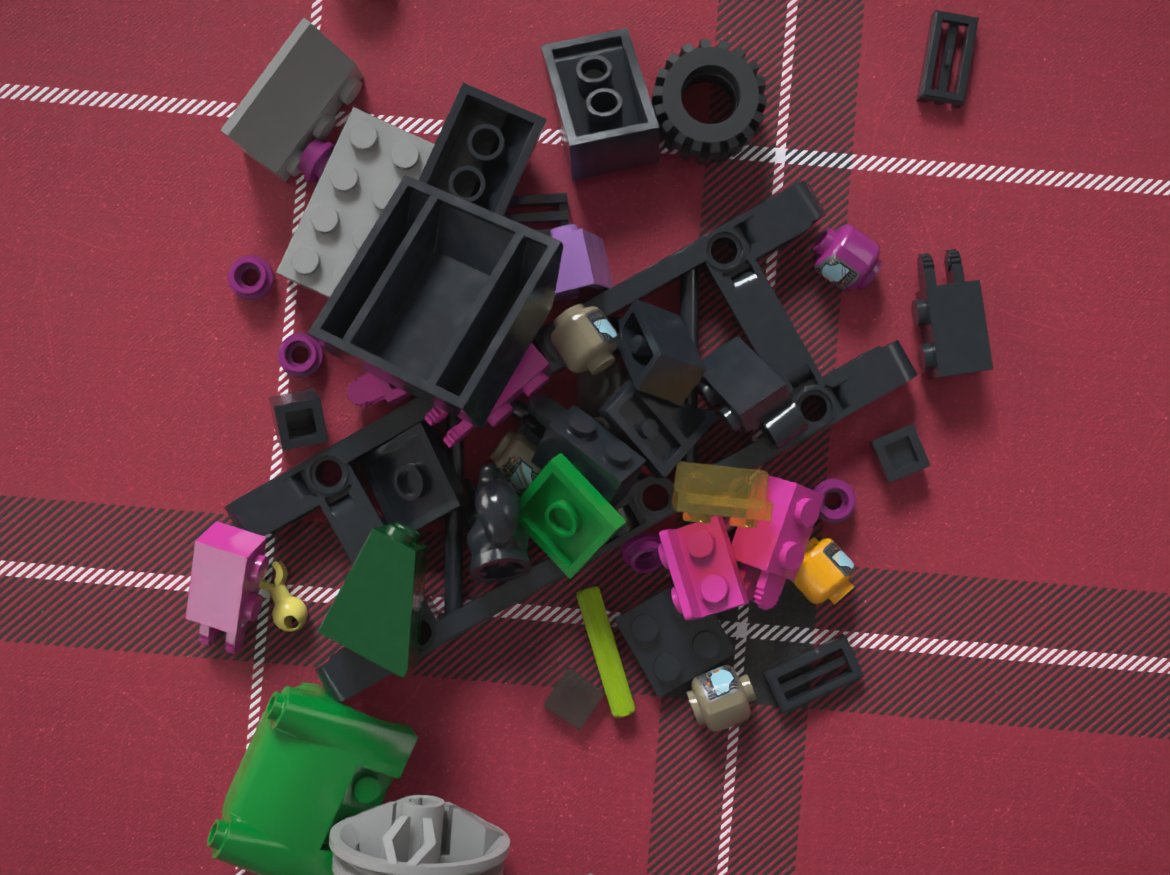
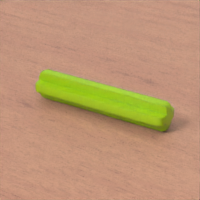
[576,586,635,718]

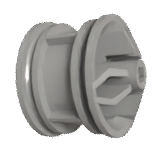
[329,795,510,875]

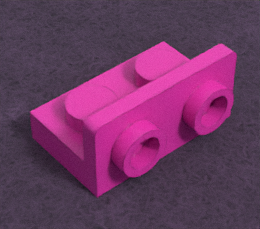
[658,515,749,621]

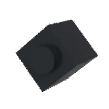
[268,388,328,451]

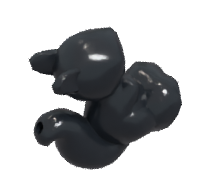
[463,463,531,583]

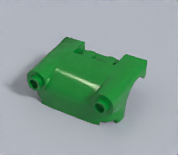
[207,682,418,875]

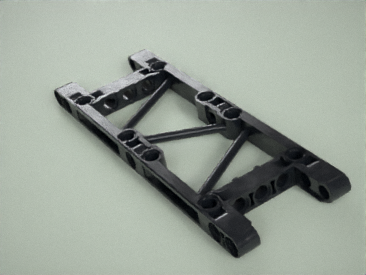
[224,179,918,703]

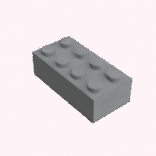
[276,107,435,299]

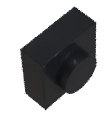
[869,424,931,483]

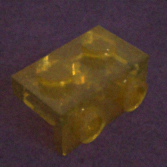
[672,461,773,528]

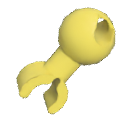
[259,561,308,632]

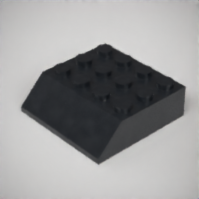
[308,175,564,428]

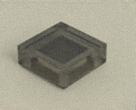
[543,666,605,731]

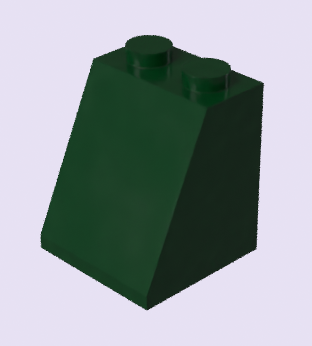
[317,522,427,678]

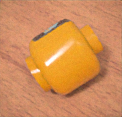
[791,537,856,604]

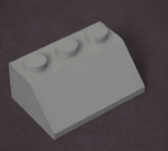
[220,17,364,183]

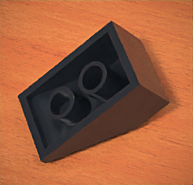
[541,28,660,181]

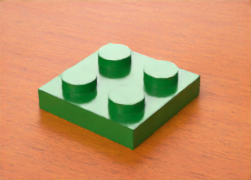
[519,453,626,579]

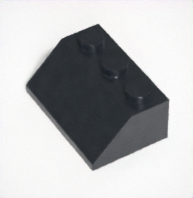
[419,82,547,217]

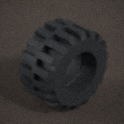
[651,39,768,165]

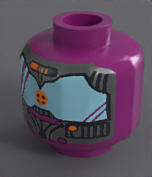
[813,224,882,291]

